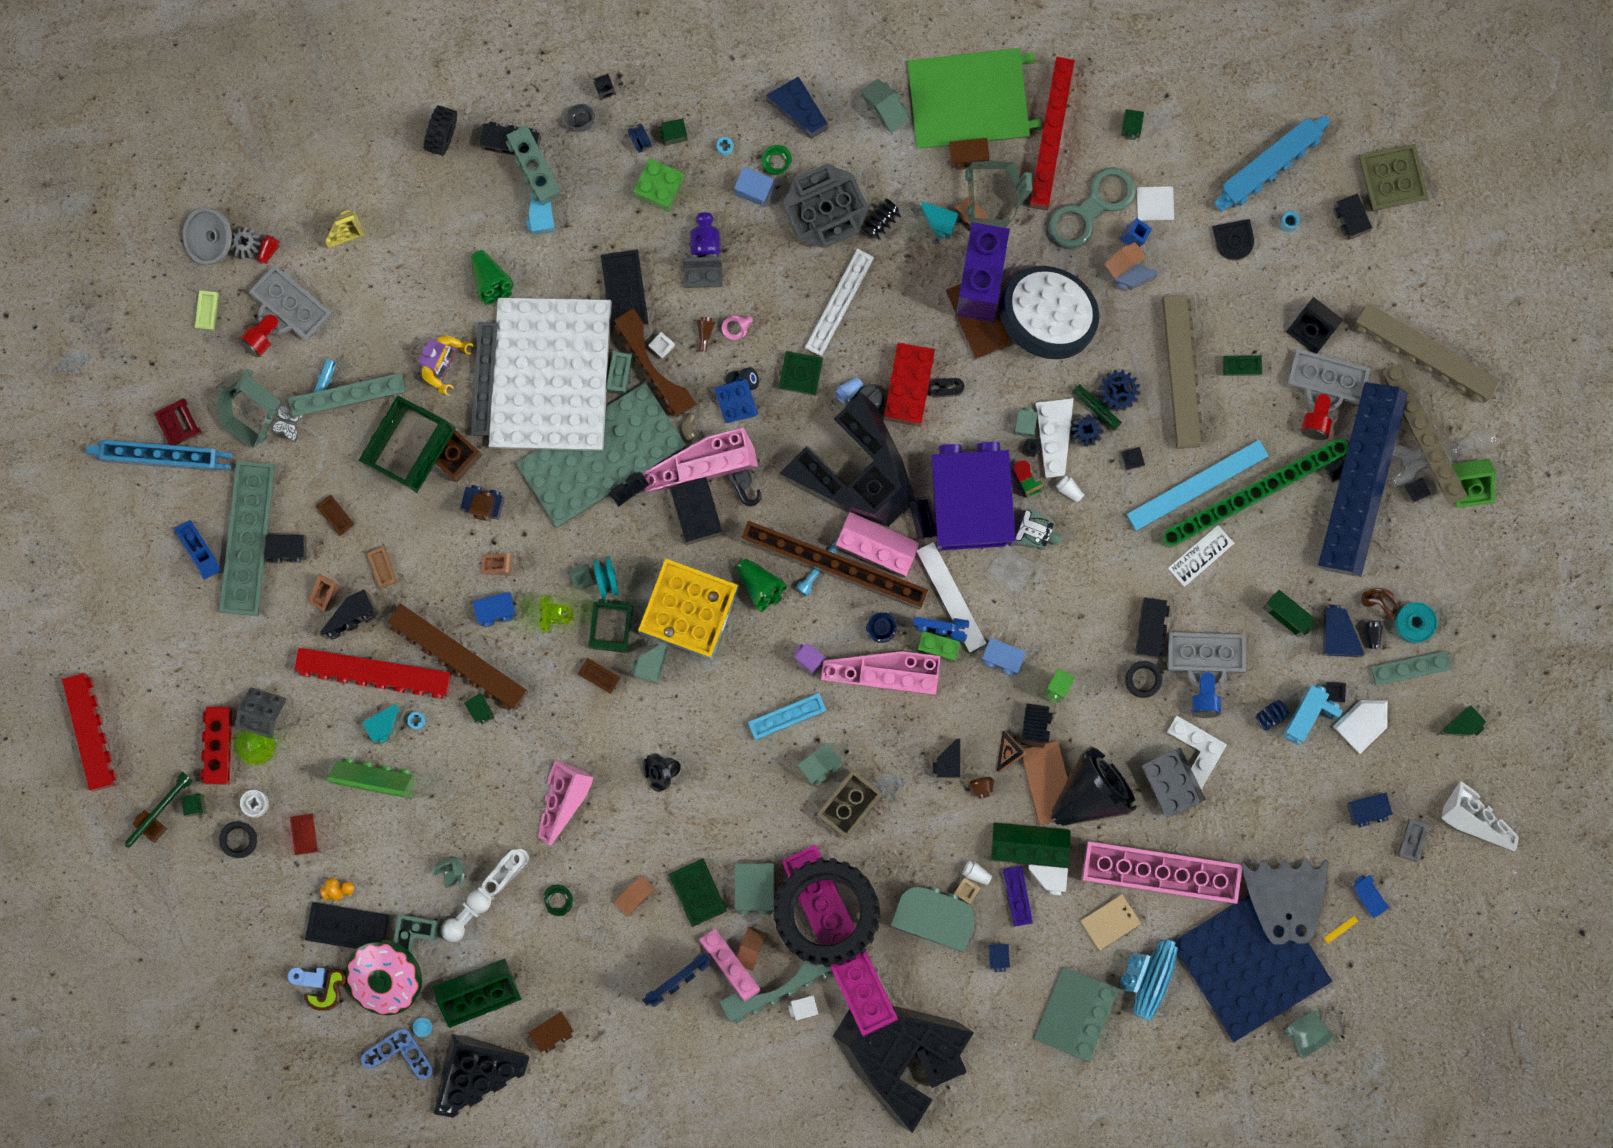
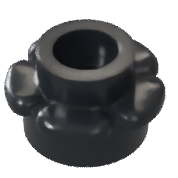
[1023,438,1042,457]

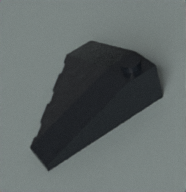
[434,1034,529,1118]

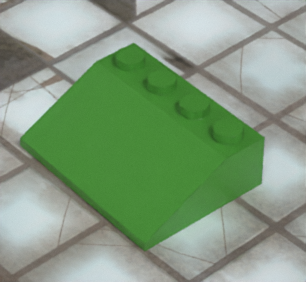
[327,758,415,799]

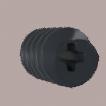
[861,198,901,240]

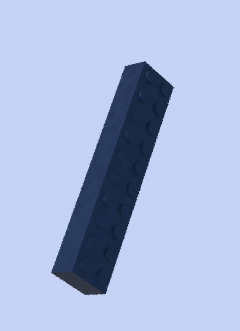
[1318,382,1408,577]

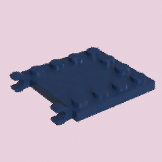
[642,952,713,1007]

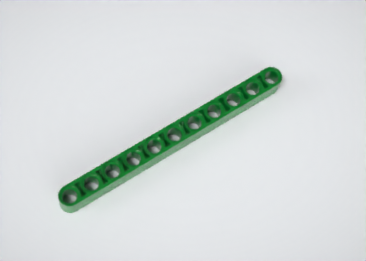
[1162,439,1349,548]

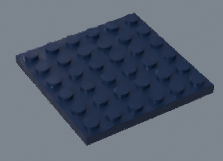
[1173,894,1333,1043]

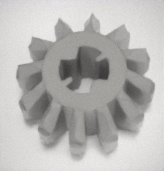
[230,227,261,259]

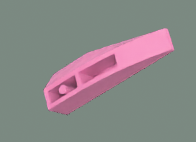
[643,428,758,492]
[821,651,941,696]

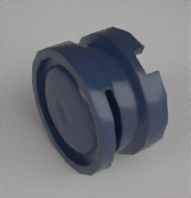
[627,123,652,153]

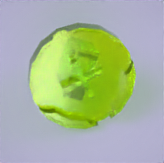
[539,595,574,633]
[237,731,276,765]

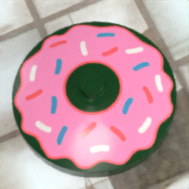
[345,939,422,1015]

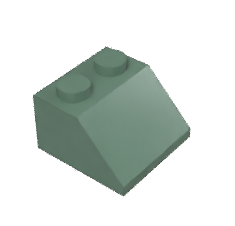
[631,643,668,685]

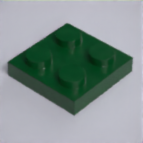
[779,351,823,396]

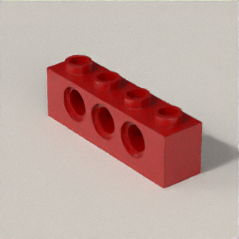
[201,707,232,785]

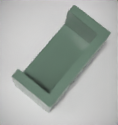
[606,351,633,395]

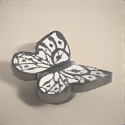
[272,404,304,442]

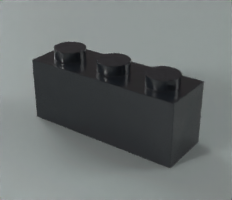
[480,122,541,155]
[1135,597,1170,659]

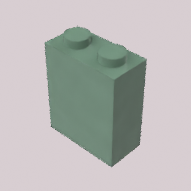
[735,864,774,915]

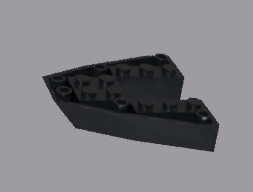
[779,392,916,527]

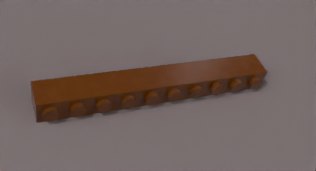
[741,521,928,610]

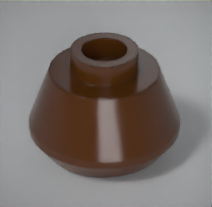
[968,777,994,799]

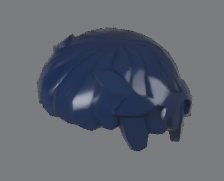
[866,612,897,643]

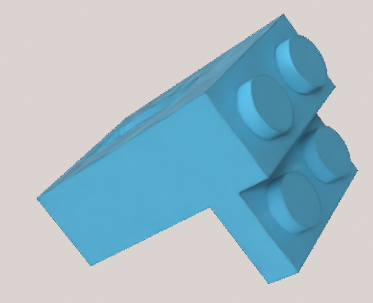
[1282,684,1343,745]

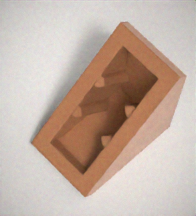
[1104,242,1146,279]
[481,553,512,576]
[308,574,340,612]
[614,876,655,917]
[737,928,766,971]

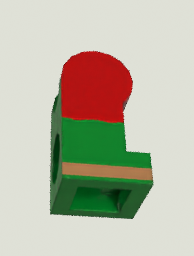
[1014,460,1044,498]

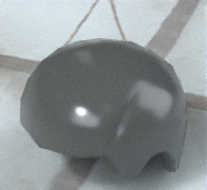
[565,104,595,132]

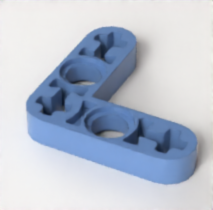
[361,1029,433,1079]

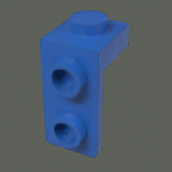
[1351,874,1389,918]

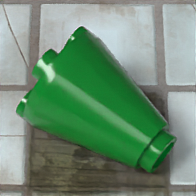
[471,250,514,305]
[736,559,788,612]

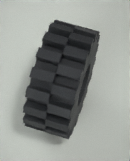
[423,105,458,156]

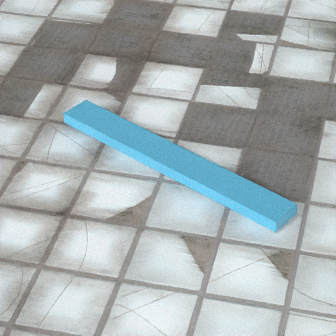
[1127,440,1269,531]

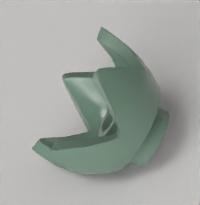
[431,856,465,889]

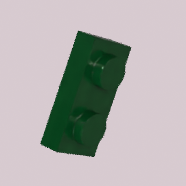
[1223,355,1262,376]

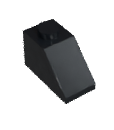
[933,739,960,779]

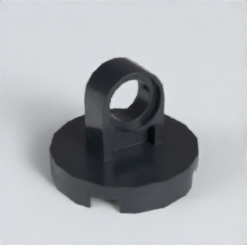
[643,753,681,792]

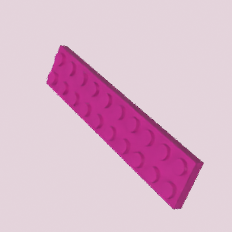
[781,844,898,1037]

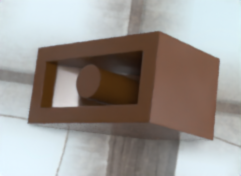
[468,491,496,522]

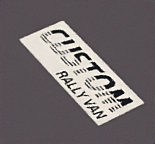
[1168,525,1234,587]

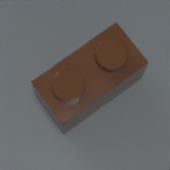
[949,138,990,170]
[528,1011,574,1054]

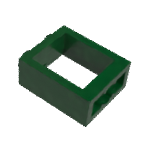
[1262,589,1315,637]
[588,599,633,653]

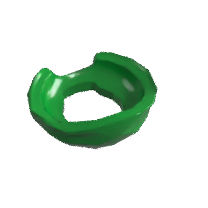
[762,145,792,175]

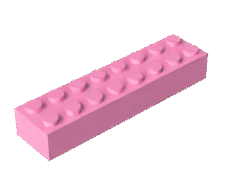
[1081,841,1242,904]

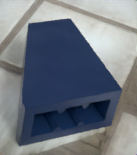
[1322,605,1364,658]

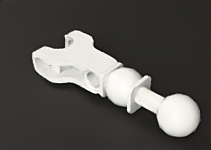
[440,849,529,943]

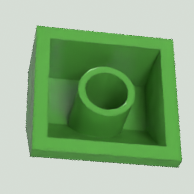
[1452,459,1495,508]

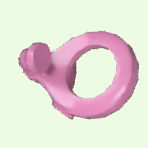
[722,315,753,340]

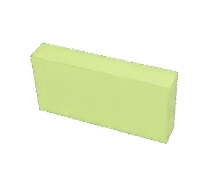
[195,290,219,331]

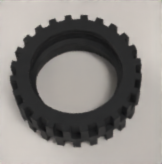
[773,858,881,967]

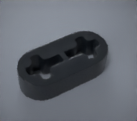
[928,378,965,398]

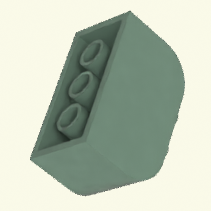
[890,886,975,953]

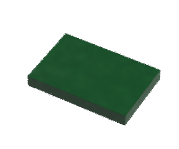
[668,858,727,927]

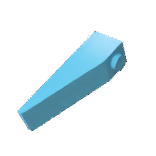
[526,164,555,235]

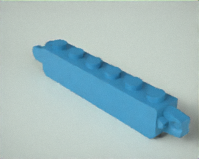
[1214,116,1330,212]
[87,440,232,471]

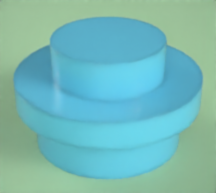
[413,1018,433,1037]

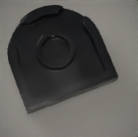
[1212,219,1254,261]

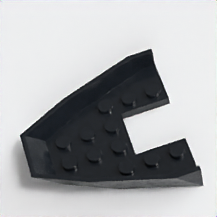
[833,1006,974,1133]

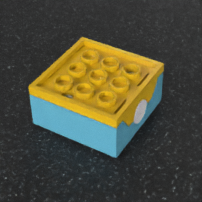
[638,558,739,661]

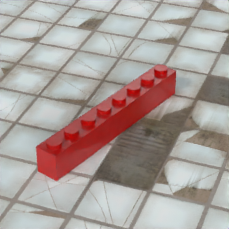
[1029,56,1075,211]
[294,647,452,699]

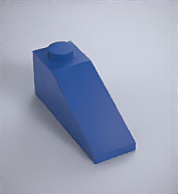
[174,520,220,580]

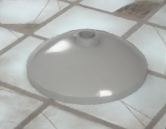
[183,208,232,265]

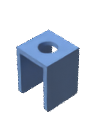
[734,167,774,207]

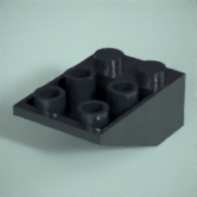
[320,589,379,640]

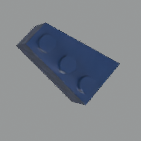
[766,76,828,139]

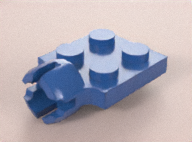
[912,617,969,642]

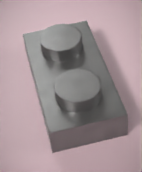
[1398,819,1429,862]

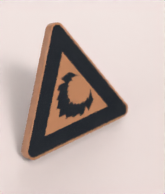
[996,730,1026,773]

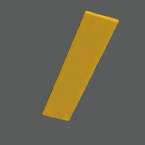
[1324,915,1359,944]

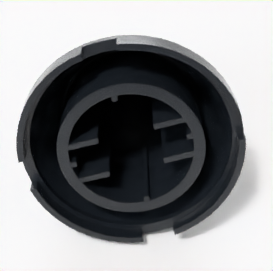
[1051,746,1137,826]

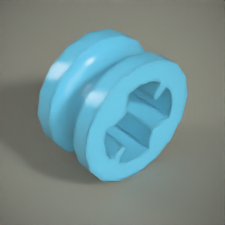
[716,137,733,156]
[407,712,426,729]

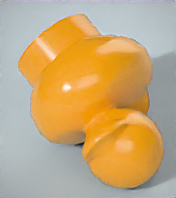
[320,878,355,901]

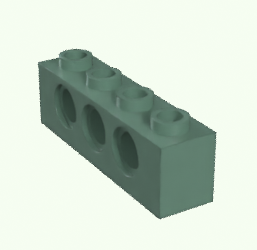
[506,125,562,205]

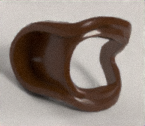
[1361,588,1399,620]

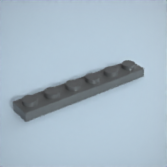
[471,322,498,436]

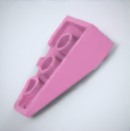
[538,759,594,845]

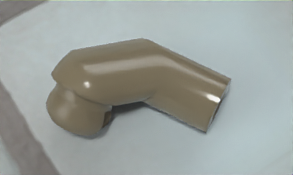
[682,413,699,442]

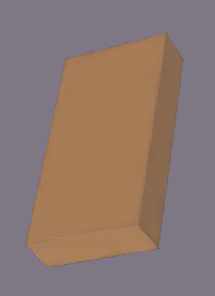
[366,546,398,589]

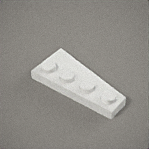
[1035,398,1074,479]

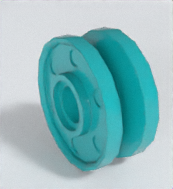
[593,556,619,599]
[1394,602,1437,643]

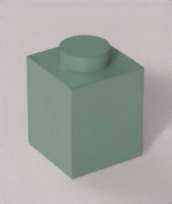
[1014,407,1038,438]

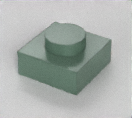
[569,564,593,590]

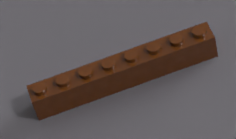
[388,604,528,711]

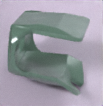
[1284,1010,1334,1058]

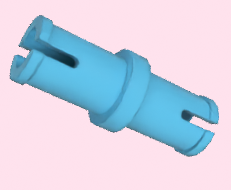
[314,358,337,392]

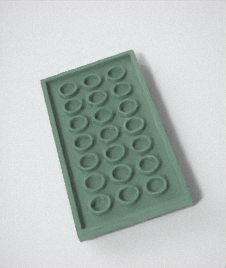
[516,382,686,528]

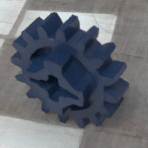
[1099,369,1141,411]

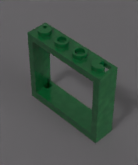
[358,395,456,493]

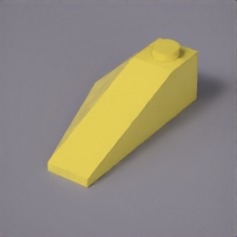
[325,210,364,248]

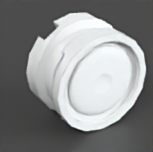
[240,790,269,817]

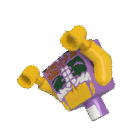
[418,335,474,396]

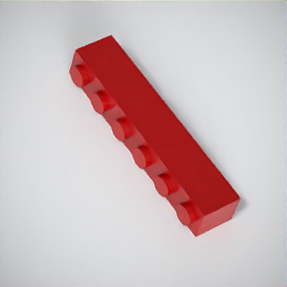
[62,673,117,792]

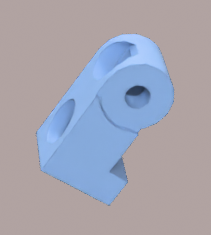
[288,968,327,988]

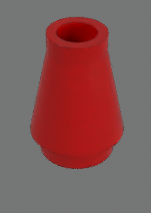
[257,235,280,264]

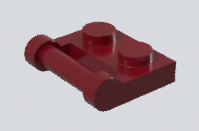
[154,399,202,446]

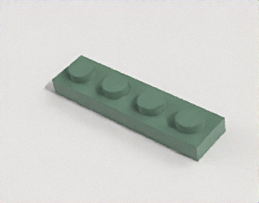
[1371,651,1451,686]

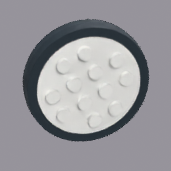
[999,266,1099,359]

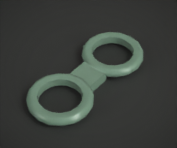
[1048,167,1135,249]

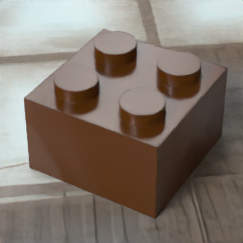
[436,430,482,483]

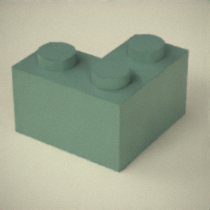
[860,79,909,133]
[797,743,842,786]
[393,914,439,955]

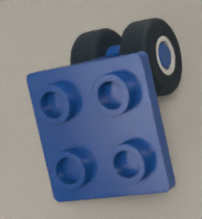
[714,367,759,423]

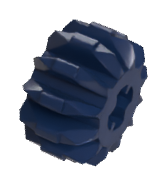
[1071,414,1104,447]
[1256,700,1289,730]

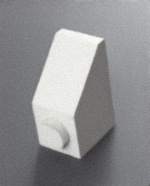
[1028,865,1068,896]

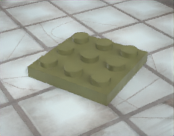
[1359,144,1429,212]

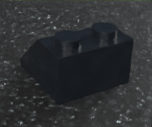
[1286,297,1343,354]

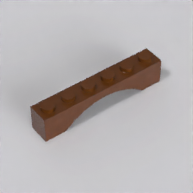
[613,308,697,417]

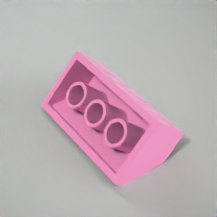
[834,512,919,578]

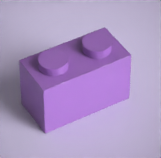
[794,643,825,675]

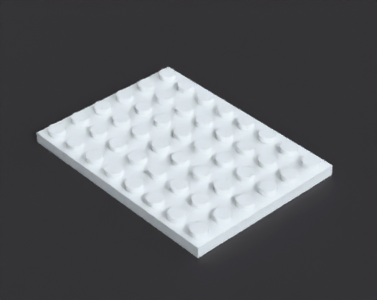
[489,298,612,451]

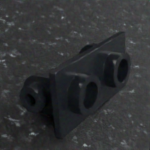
[609,471,649,507]

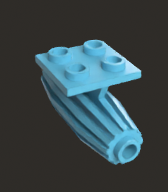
[1120,939,1178,1021]

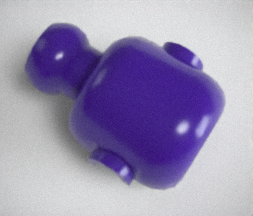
[689,212,721,258]

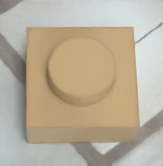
[954,877,981,904]

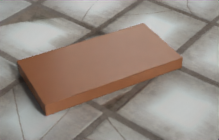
[1022,741,1068,825]

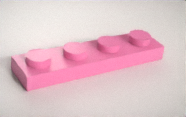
[699,929,760,1002]

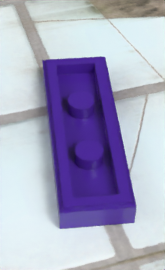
[1003,866,1033,927]

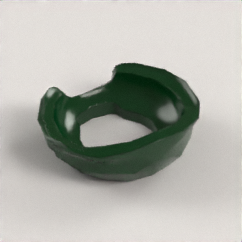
[543,884,573,916]

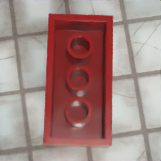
[884,342,935,427]

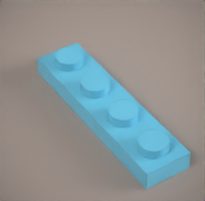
[748,693,827,741]

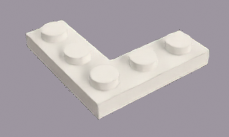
[1166,716,1227,789]

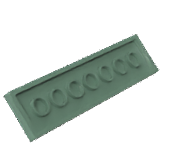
[219,461,276,616]

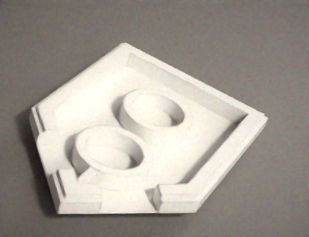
[1333,700,1387,754]

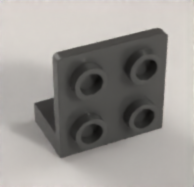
[683,254,723,288]
[235,687,286,739]

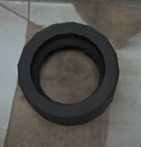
[1125,661,1163,698]
[219,821,257,858]

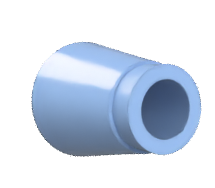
[834,377,863,404]

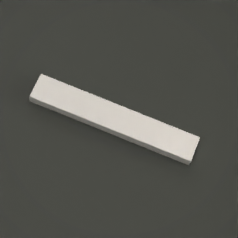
[805,248,874,358]
[916,542,987,653]

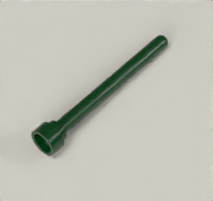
[124,772,194,848]

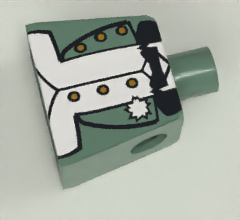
[1015,508,1062,550]

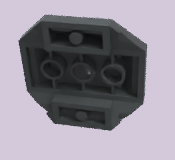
[784,164,869,248]

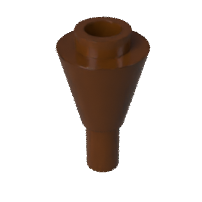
[697,317,715,352]

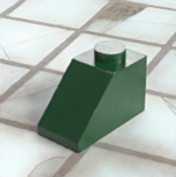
[1439,705,1486,737]

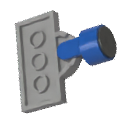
[1168,632,1246,718]

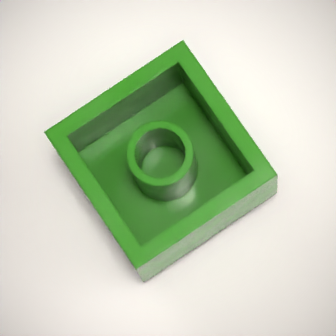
[633,158,685,212]

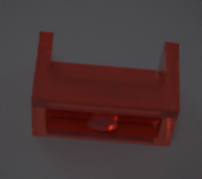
[290,813,320,856]

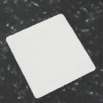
[1137,186,1174,221]

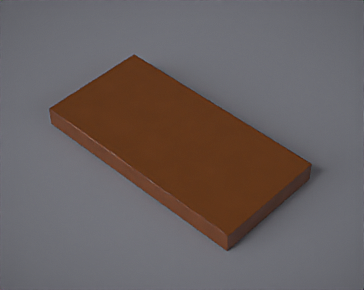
[946,284,1010,360]

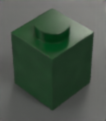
[1121,109,1144,140]
[659,118,688,146]
[464,693,494,725]
[181,793,207,817]

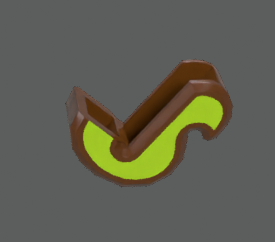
[304,969,347,1011]

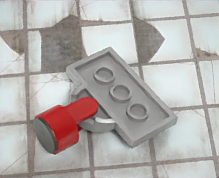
[239,265,332,357]
[1287,349,1371,440]

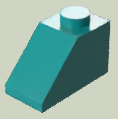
[921,201,958,239]
[362,704,400,745]

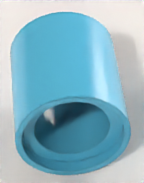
[1280,211,1300,232]

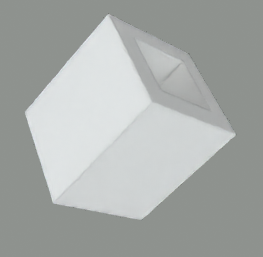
[788,996,819,1020]

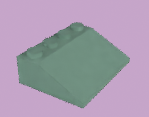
[1034,967,1119,1062]

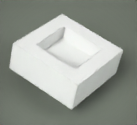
[648,332,675,360]

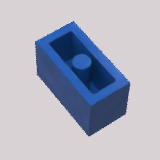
[472,592,517,627]

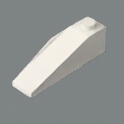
[1441,781,1519,851]

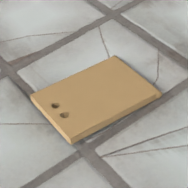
[1080,894,1141,951]

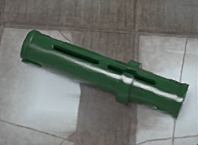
[1072,384,1122,431]

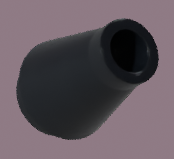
[1364,621,1383,649]

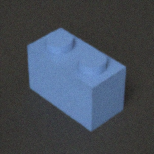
[981,638,1026,676]

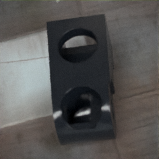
[593,73,616,100]

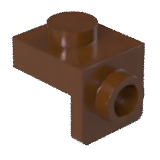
[132,810,167,844]

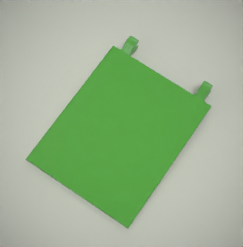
[908,48,1042,149]

